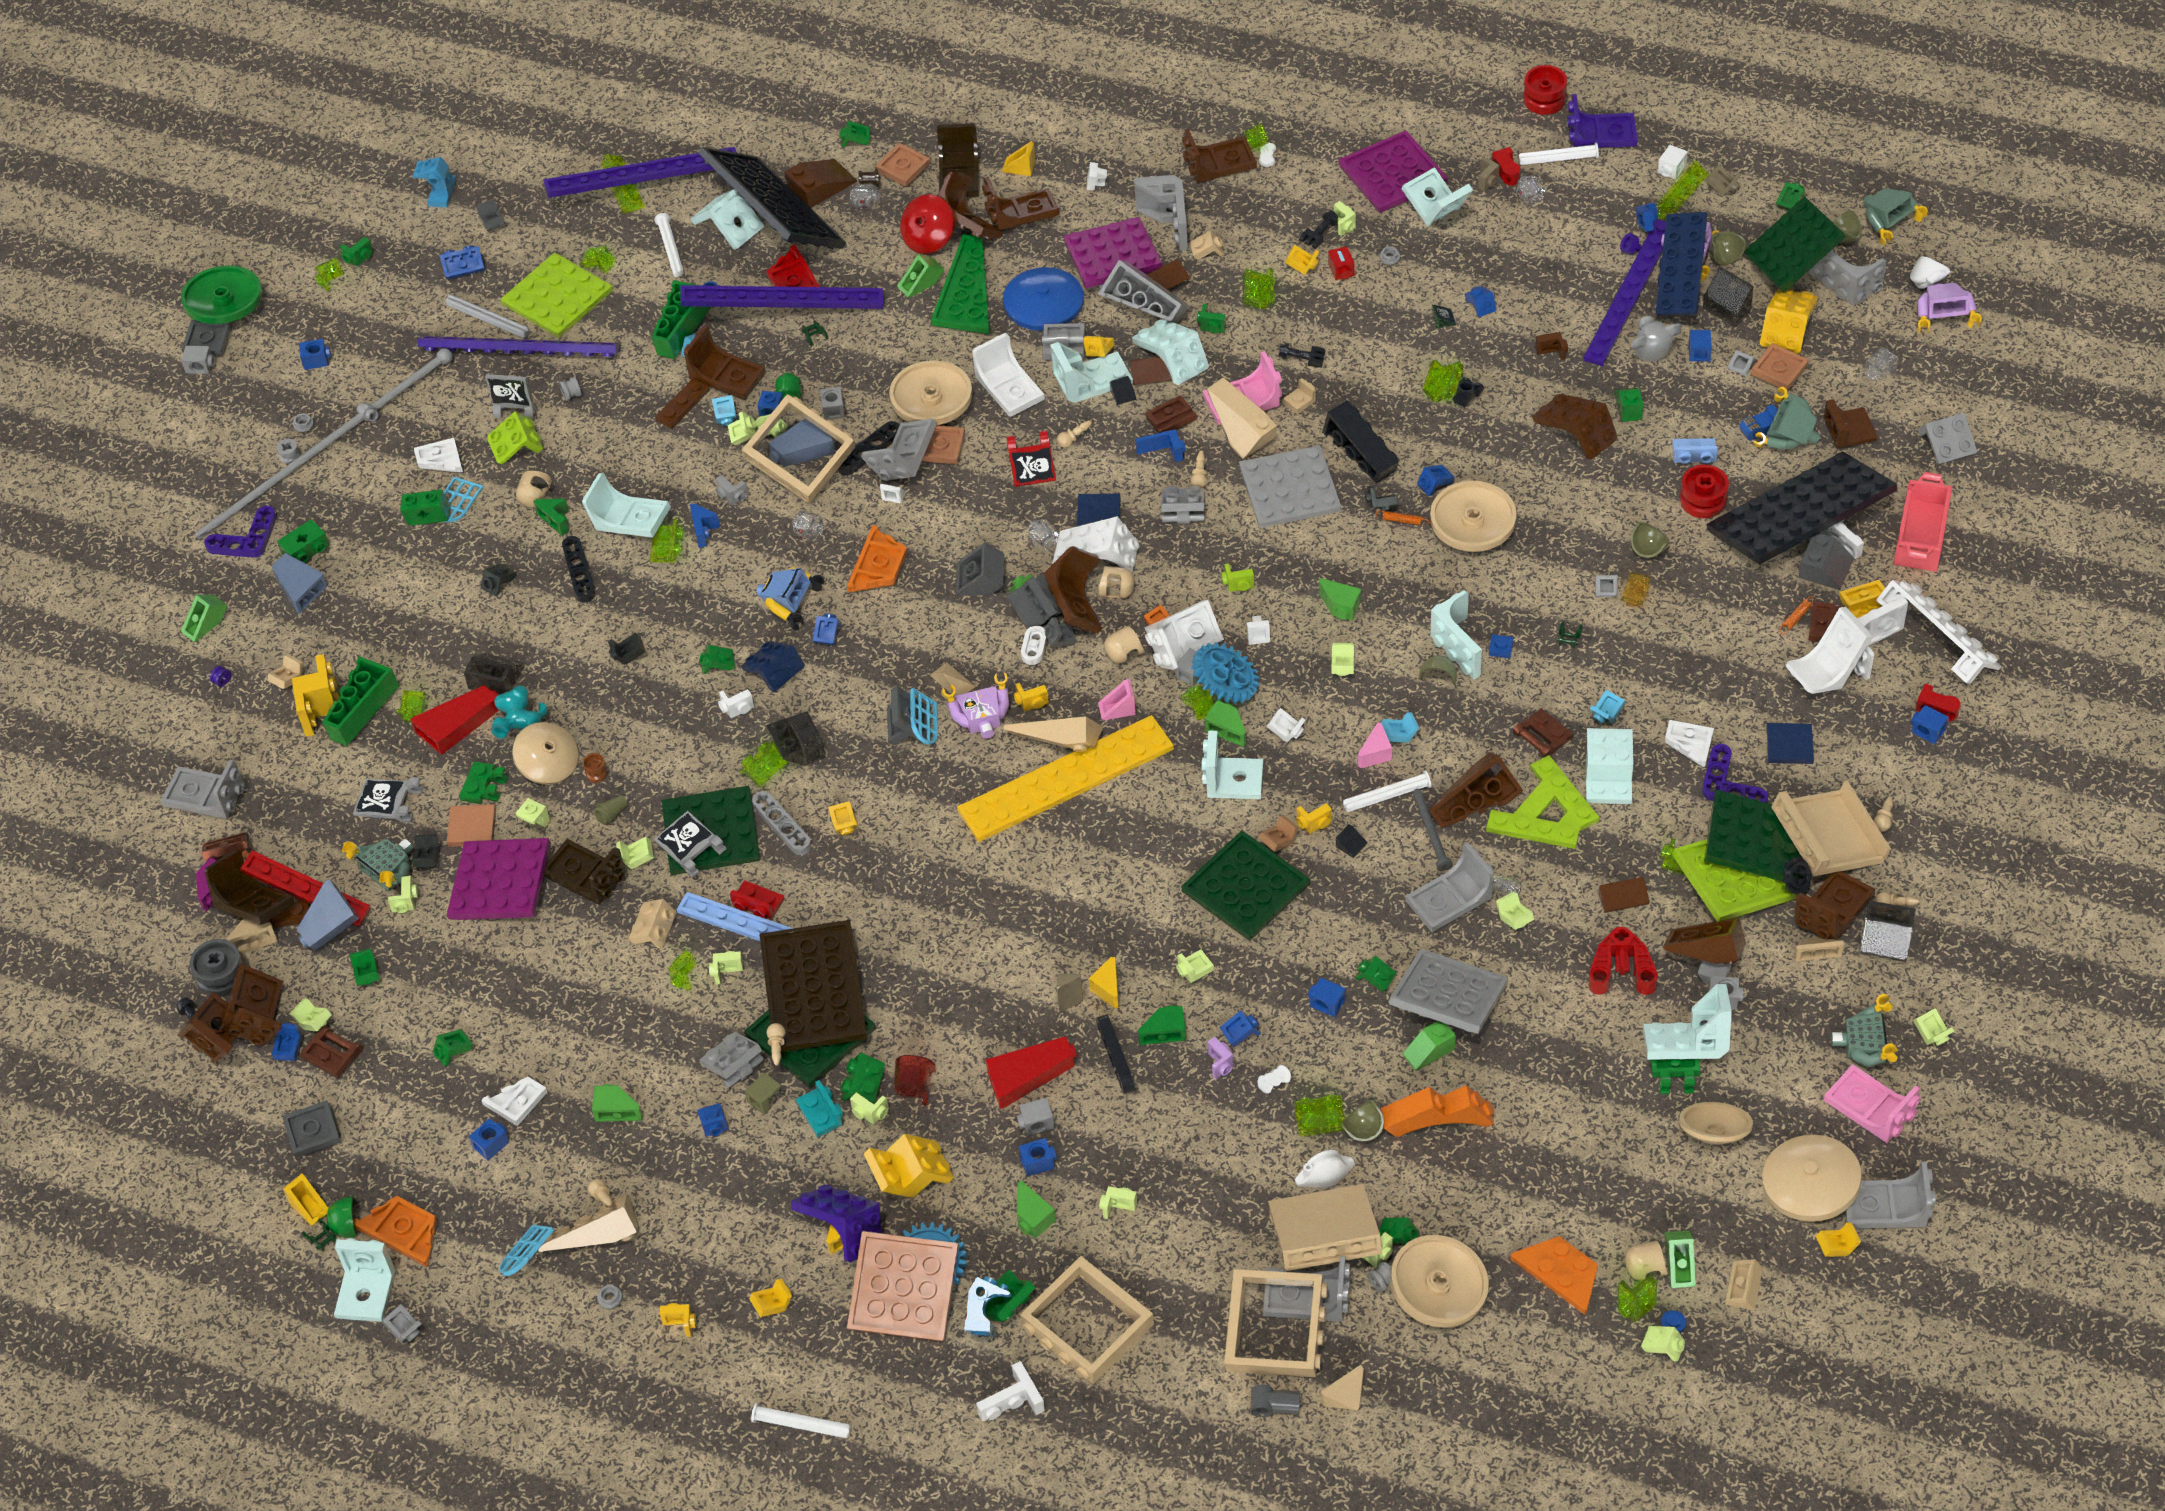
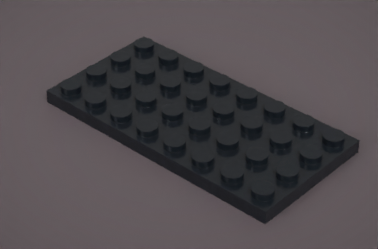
[699,147,846,249]
[1706,451,1898,565]

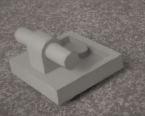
[1042,323,1085,360]
[1161,486,1205,524]
[700,1032,764,1089]

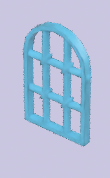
[444,477,483,522]
[910,688,938,745]
[499,1225,554,1276]

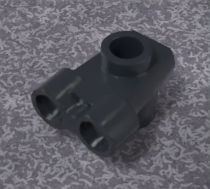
[1453,377,1484,407]

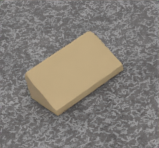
[1725,1259,1763,1310]

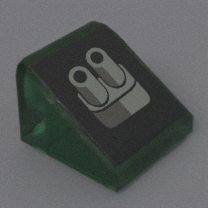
[1431,304,1456,328]

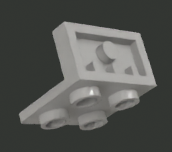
[1917,413,1977,464]

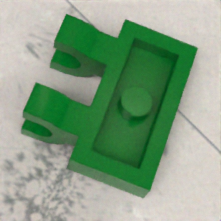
[459,762,508,804]
[1650,1059,1701,1094]

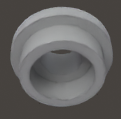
[1380,246,1400,265]
[293,413,314,433]
[597,1285,622,1309]

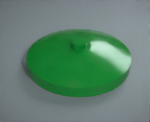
[181,265,263,324]

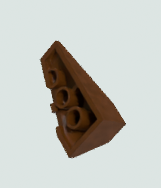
[1428,752,1523,828]

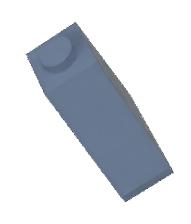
[769,419,835,467]
[272,553,327,614]
[297,879,359,950]

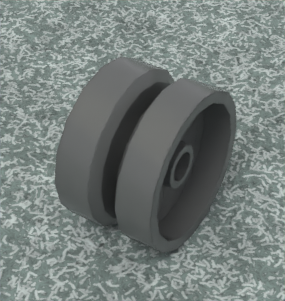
[189,939,245,997]

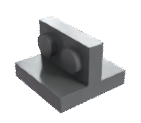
[1006,574,1062,629]
[887,686,927,745]

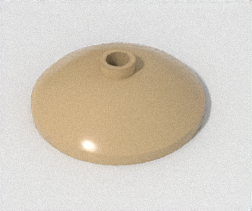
[512,722,579,785]
[1679,1102,1753,1145]

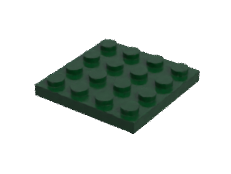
[1744,196,1847,293]
[661,785,760,876]
[1704,789,1799,881]
[1181,830,1310,941]
[744,1009,876,1088]

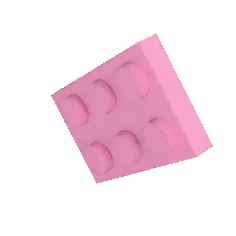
[1203,351,1282,425]
[1823,1064,1921,1143]

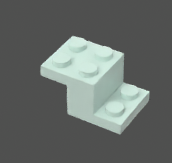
[1586,728,1633,804]

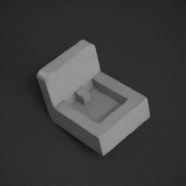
[715,475,749,506]
[382,1304,422,1343]

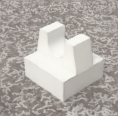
[1086,162,1107,190]
[1247,616,1270,645]

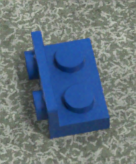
[440,245,485,280]

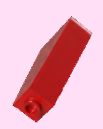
[410,685,500,755]
[985,1036,1077,1109]

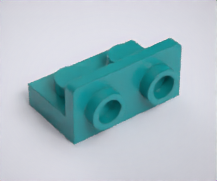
[795,1080,843,1138]

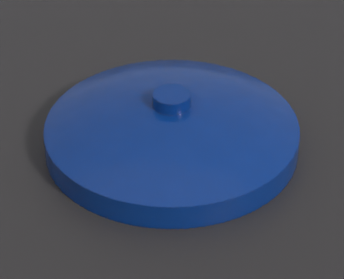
[1003,267,1084,331]

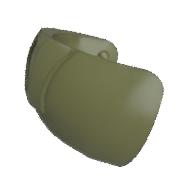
[1833,210,1862,244]
[1710,231,1746,266]
[1631,522,1670,558]
[1418,655,1457,685]
[1342,1100,1384,1141]

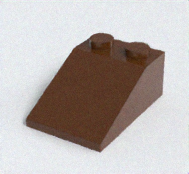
[785,159,857,208]
[1663,917,1746,965]

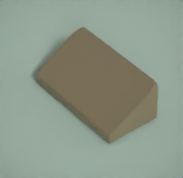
[1057,974,1083,1012]

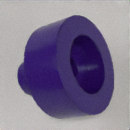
[1620,233,1642,255]

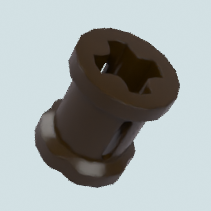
[858,169,880,188]

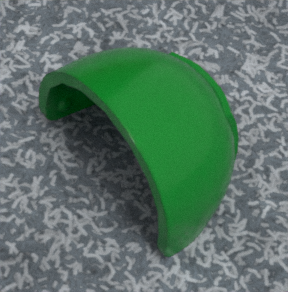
[327,1195,356,1238]

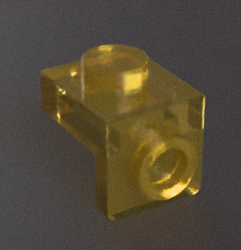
[1621,572,1651,606]

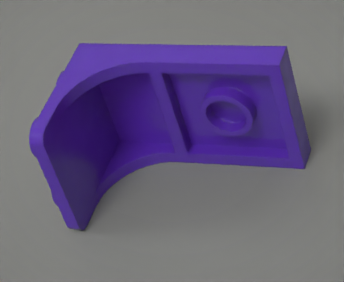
[1567,94,1638,148]
[791,1185,882,1262]

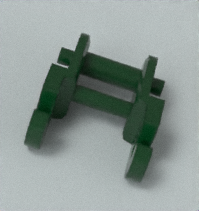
[801,320,828,346]
[1557,621,1583,648]
[301,1218,336,1252]

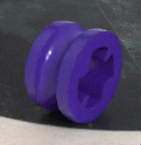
[210,666,231,687]

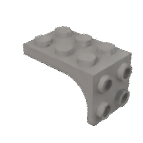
[1808,250,1886,306]
[861,419,937,481]
[161,759,245,819]
[1405,843,1494,932]
[1845,1161,1936,1229]
[1263,1255,1350,1322]

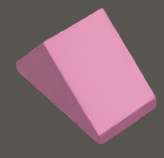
[1098,679,1136,720]
[1358,722,1392,768]

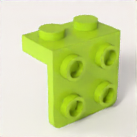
[487,411,544,464]

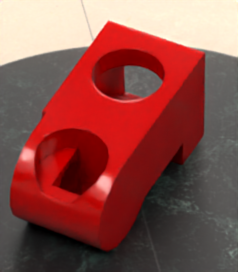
[1491,147,1521,186]
[1915,683,1961,722]

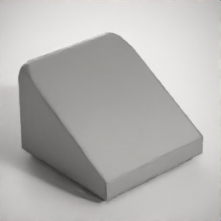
[1727,350,1757,376]
[1595,575,1618,597]
[1698,960,1732,984]

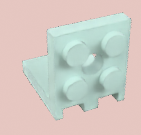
[1401,167,1473,226]
[690,189,764,250]
[1202,731,1263,799]
[334,1238,396,1322]

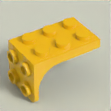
[1760,288,1819,354]

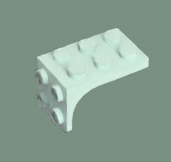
[1132,319,1209,385]
[582,473,671,537]
[1430,590,1482,680]

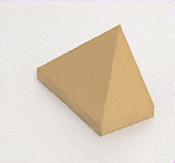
[930,662,976,696]
[227,919,278,954]
[1794,937,1844,962]
[1320,1365,1364,1410]

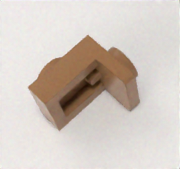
[1259,815,1298,852]

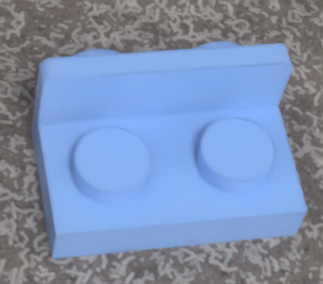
[1672,438,1718,464]

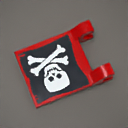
[1006,431,1056,487]

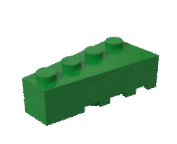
[651,280,711,359]
[322,656,399,746]

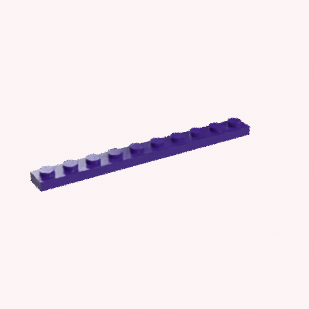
[543,147,737,198]
[1584,219,1666,367]
[680,285,884,309]
[417,336,620,357]

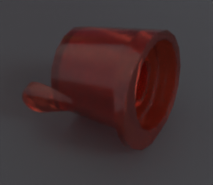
[894,1055,936,1105]

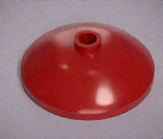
[900,194,955,254]

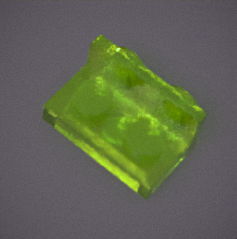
[650,518,683,563]
[739,739,792,788]
[1294,1095,1345,1137]
[1617,1275,1658,1323]

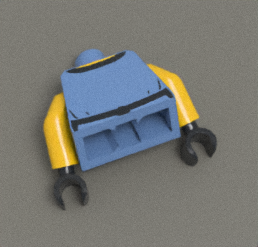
[757,567,824,630]

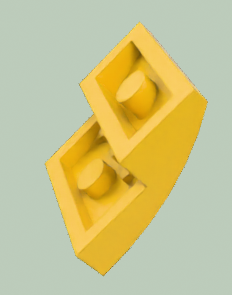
[1839,580,1885,618]

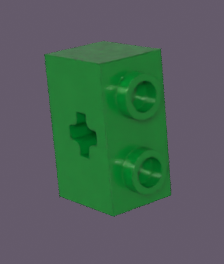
[400,489,450,525]
[277,519,330,563]

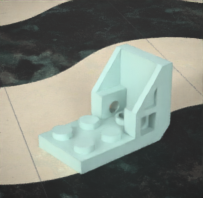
[1050,342,1133,403]
[1643,984,1732,1059]

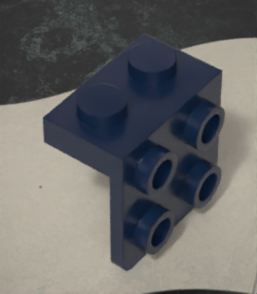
[741,641,805,692]

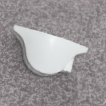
[1910,256,1951,289]
[1295,1150,1355,1188]

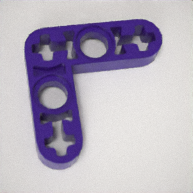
[204,506,277,558]
[1702,744,1768,803]

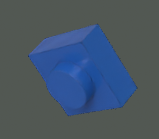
[1488,634,1514,658]

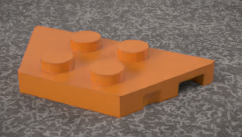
[847,525,907,592]
[353,1196,437,1267]
[1510,1236,1598,1315]

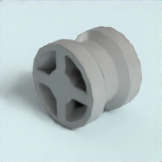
[559,377,582,401]
[277,439,300,464]
[1367,1262,1391,1293]

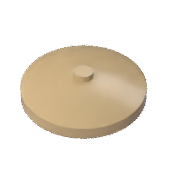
[889,361,972,425]
[1430,481,1516,552]
[1762,1135,1862,1221]
[1390,1235,1489,1328]

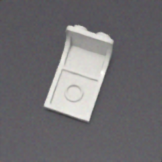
[973,333,1045,417]
[1052,516,1139,572]
[1854,597,1908,681]
[1145,600,1224,670]
[1786,607,1873,694]

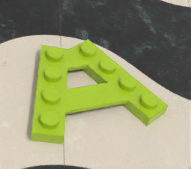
[1486,755,1599,849]

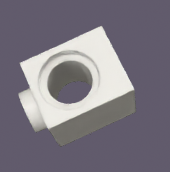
[1658,145,1688,180]

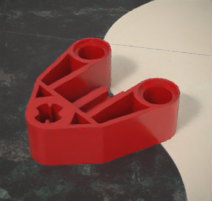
[1588,926,1658,995]

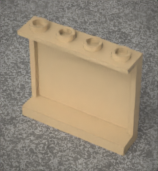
[1771,780,1891,876]
[1268,1184,1382,1271]

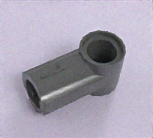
[1250,1385,1300,1417]

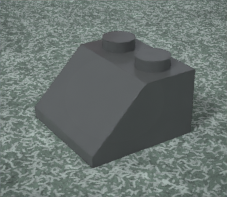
[1798,533,1854,590]
[956,542,1004,596]

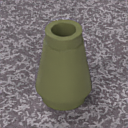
[594,795,628,824]

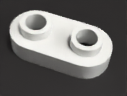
[1021,626,1047,665]

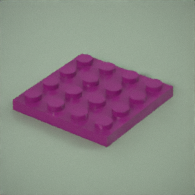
[1338,130,1448,213]
[1063,217,1162,288]
[446,838,551,920]

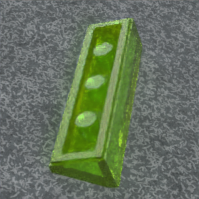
[601,154,645,214]
[1655,160,1709,221]

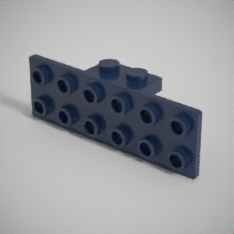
[1656,212,1708,316]

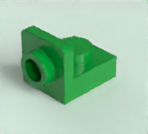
[839,121,870,147]
[1776,182,1806,210]
[433,1029,473,1066]

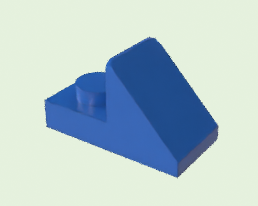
[690,503,720,548]

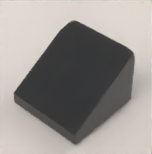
[1110,376,1136,405]
[1336,824,1367,858]

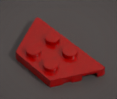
[766,244,820,287]

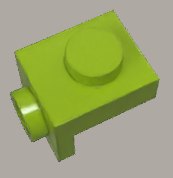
[1221,563,1254,592]

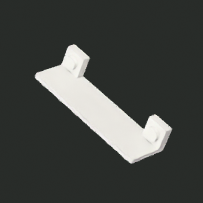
[1877,580,2002,684]

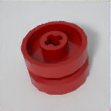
[1523,65,1567,115]
[1680,464,1729,519]

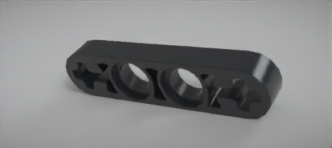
[838,421,900,476]
[562,536,595,603]
[1096,1014,1135,1094]

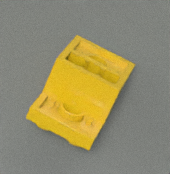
[292,654,339,737]
[864,1134,954,1198]

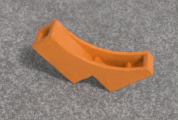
[1381,1085,1494,1137]

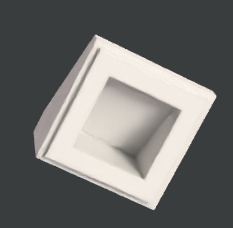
[880,484,906,503]

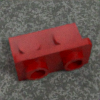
[730,880,785,920]

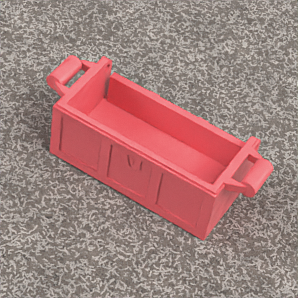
[1893,472,1953,572]

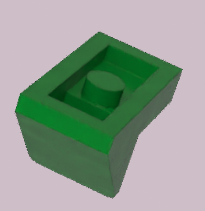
[533,499,569,536]

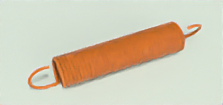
[1376,511,1430,525]
[1780,596,1813,634]

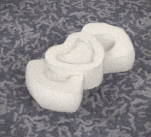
[1259,143,1276,167]
[1257,1065,1291,1094]

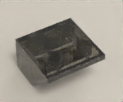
[1702,267,1754,327]
[464,653,525,695]
[766,711,825,766]
[1859,900,1916,962]

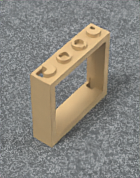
[742,394,855,503]
[1020,1256,1154,1384]
[1224,1269,1328,1377]

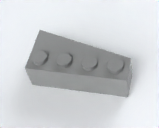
[1098,260,1190,323]

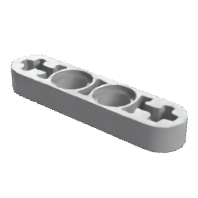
[752,791,811,855]

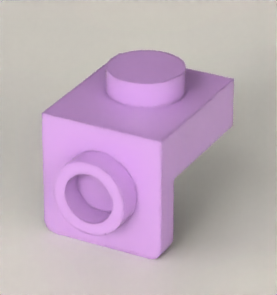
[1207,1037,1234,1079]

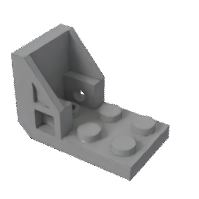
[1134,175,1188,251]

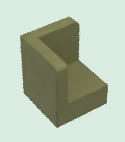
[745,1072,781,1115]

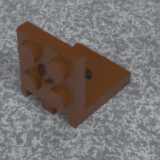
[177,992,236,1064]

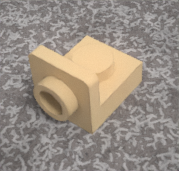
[1283,378,1316,414]

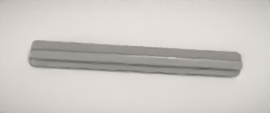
[445,294,530,338]

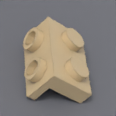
[629,899,676,948]

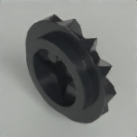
[1781,857,1811,894]

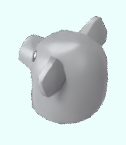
[1631,316,1682,362]

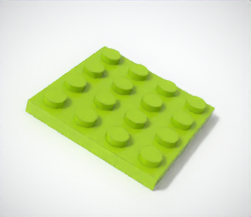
[500,252,613,338]
[1672,839,1798,921]

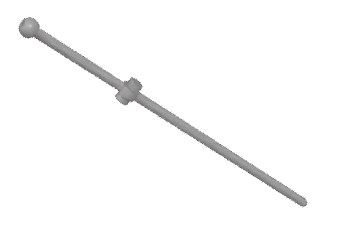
[195,348,452,539]

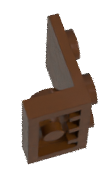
[1823,399,1877,448]

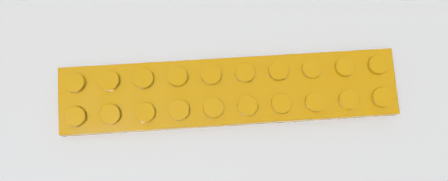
[957,715,1174,842]

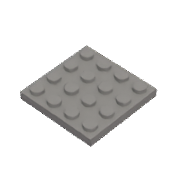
[1239,445,1341,528]
[1389,949,1508,1034]

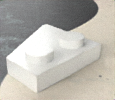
[414,438,463,472]
[1665,720,1714,767]
[481,1077,547,1126]

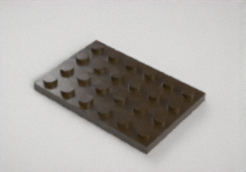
[759,920,867,1052]

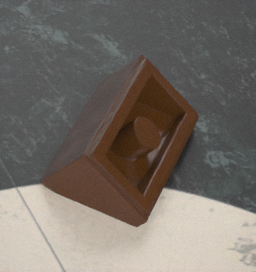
[1146,259,1189,290]
[1130,356,1172,385]
[1598,877,1650,913]

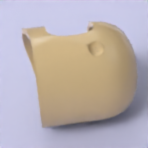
[516,471,552,508]
[1099,566,1134,598]
[1104,626,1144,664]
[1625,1241,1668,1281]

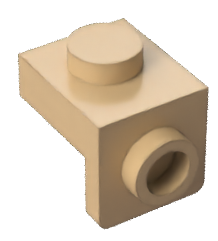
[1190,231,1224,259]
[267,654,303,689]

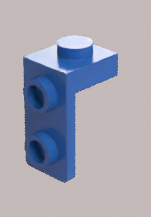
[1136,429,1186,462]

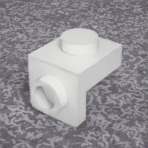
[718,689,754,718]
[1266,708,1305,742]

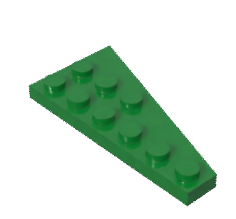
[931,234,990,334]

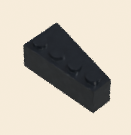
[1322,400,1399,483]

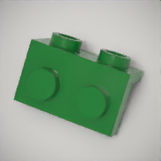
[840,1052,886,1104]
[982,1270,1035,1322]

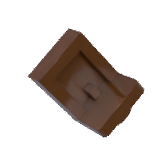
[1535,332,1568,360]

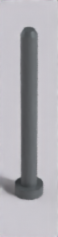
[1413,789,1453,871]

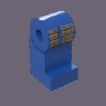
[1739,404,1778,441]

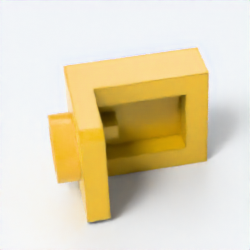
[1285,244,1319,274]
[1083,336,1115,357]
[1013,683,1049,712]
[828,801,858,836]
[1296,803,1332,834]
[1816,1222,1861,1257]
[749,1278,792,1317]
[660,1303,696,1337]

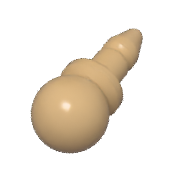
[1056,421,1092,447]
[1190,451,1207,488]
[1873,797,1893,832]
[1875,892,1919,910]
[767,1023,785,1065]
[588,1179,613,1207]

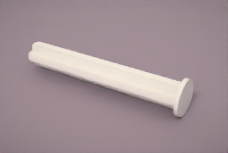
[1519,143,1599,165]
[654,213,684,277]
[1343,771,1431,812]
[751,1403,851,1438]

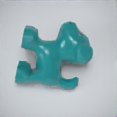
[491,685,548,739]

